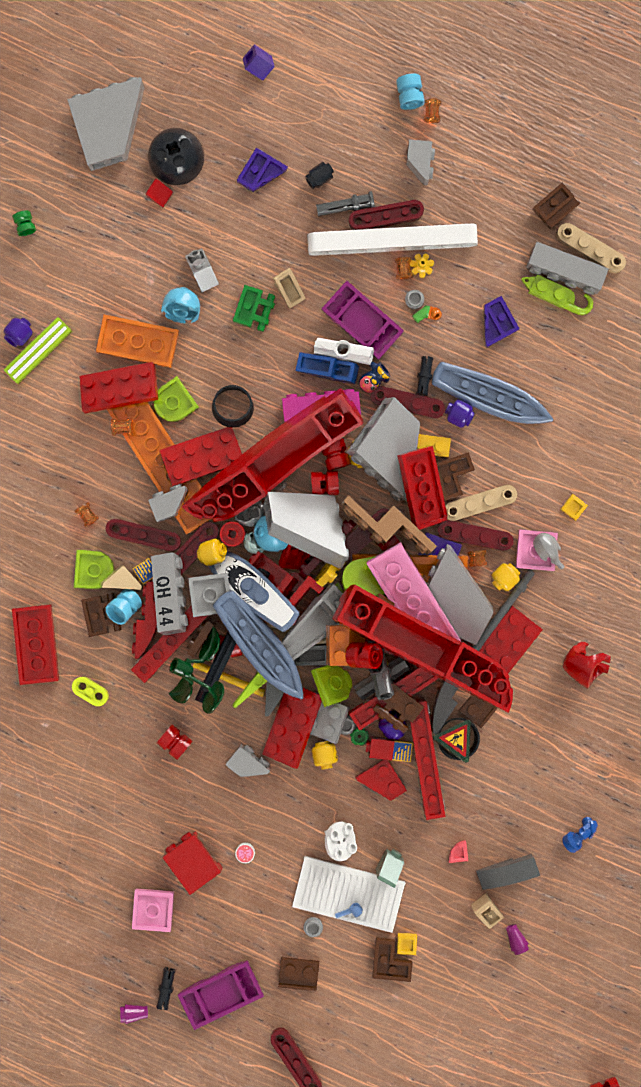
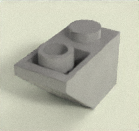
[406,139,435,185]
[185,248,219,292]
[148,484,188,522]
[225,744,271,777]

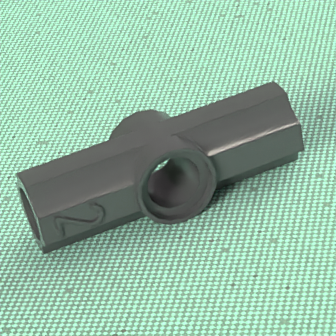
[368,641,394,700]
[354,657,411,700]

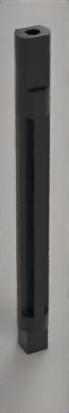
[195,568,270,704]

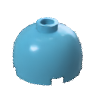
[161,287,200,323]
[254,515,288,552]

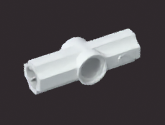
[314,338,374,365]

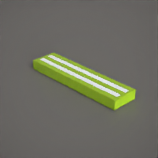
[4,317,73,384]

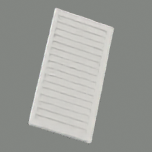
[292,856,406,933]

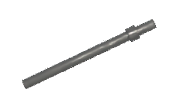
[472,569,535,651]

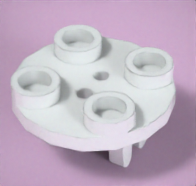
[324,822,357,861]

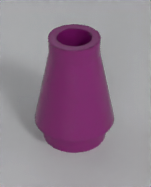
[505,924,529,955]
[120,1004,148,1024]

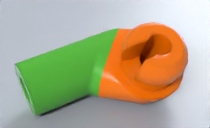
[412,306,442,323]

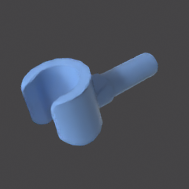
[335,903,363,918]

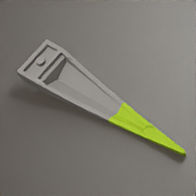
[232,583,343,708]

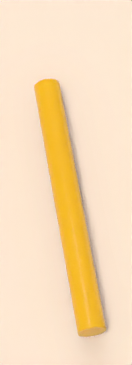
[193,663,266,697]

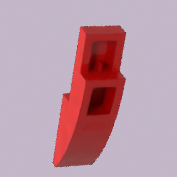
[132,581,157,659]

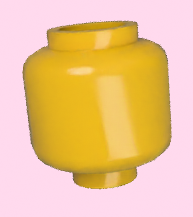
[197,539,227,566]
[491,563,520,591]
[311,741,338,770]

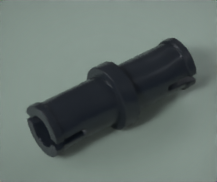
[416,356,434,396]
[156,967,176,1010]

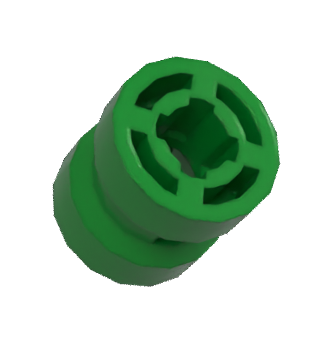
[12,210,37,236]

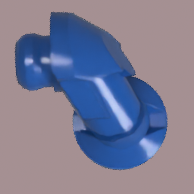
[562,817,598,853]

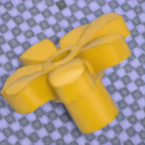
[410,254,434,278]

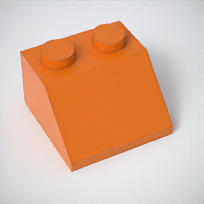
[326,625,365,666]

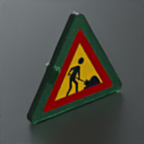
[433,720,471,763]

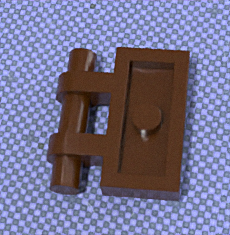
[81,593,122,637]
[373,683,424,733]

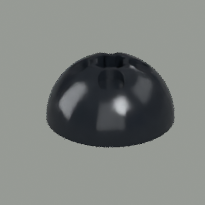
[148,128,204,185]

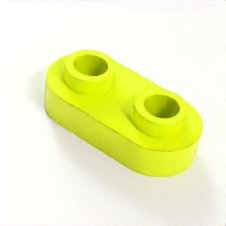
[72,676,109,706]

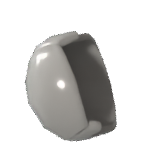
[235,501,265,527]

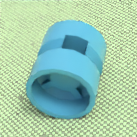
[396,74,425,110]
[106,589,142,625]

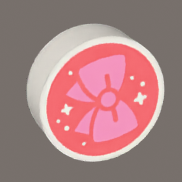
[235,843,255,863]

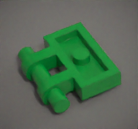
[233,285,276,332]

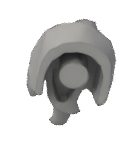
[533,533,565,569]

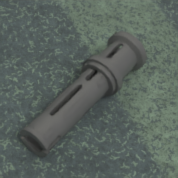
[316,191,375,217]

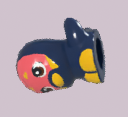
[359,362,390,393]

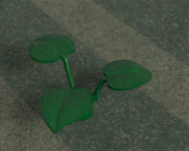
[169,626,224,714]

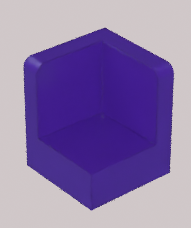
[243,44,275,80]

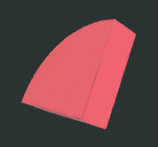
[448,841,468,863]

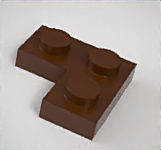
[437,452,475,501]
[372,937,413,982]

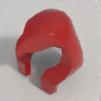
[563,642,611,689]

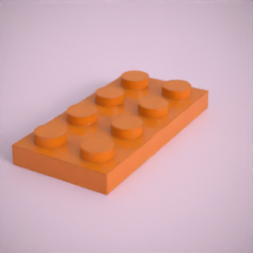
[96,314,179,368]

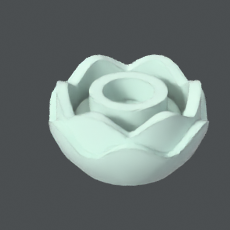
[244,532,264,554]

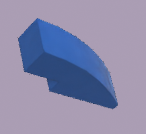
[295,352,359,385]

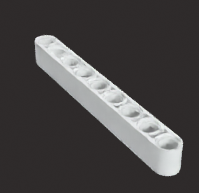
[307,224,478,256]

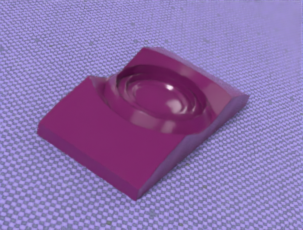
[321,280,404,360]
[178,960,264,1030]

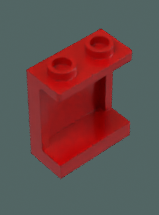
[249,551,298,597]
[289,576,326,624]
[163,831,223,895]

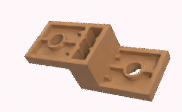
[342,496,437,555]

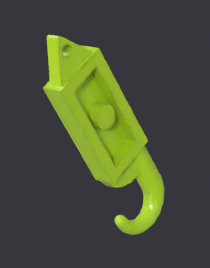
[521,274,593,315]

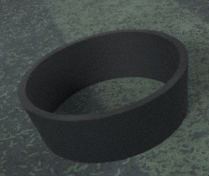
[212,385,254,428]
[437,718,480,760]

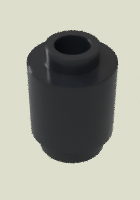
[305,162,334,189]

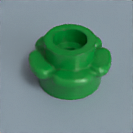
[350,727,369,746]

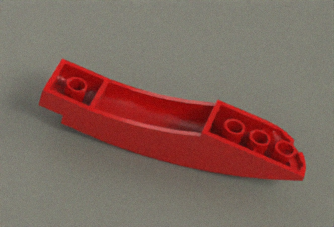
[182,388,364,522]
[332,584,513,713]

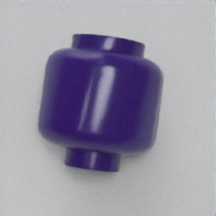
[3,318,33,347]
[445,400,475,428]
[378,710,407,739]

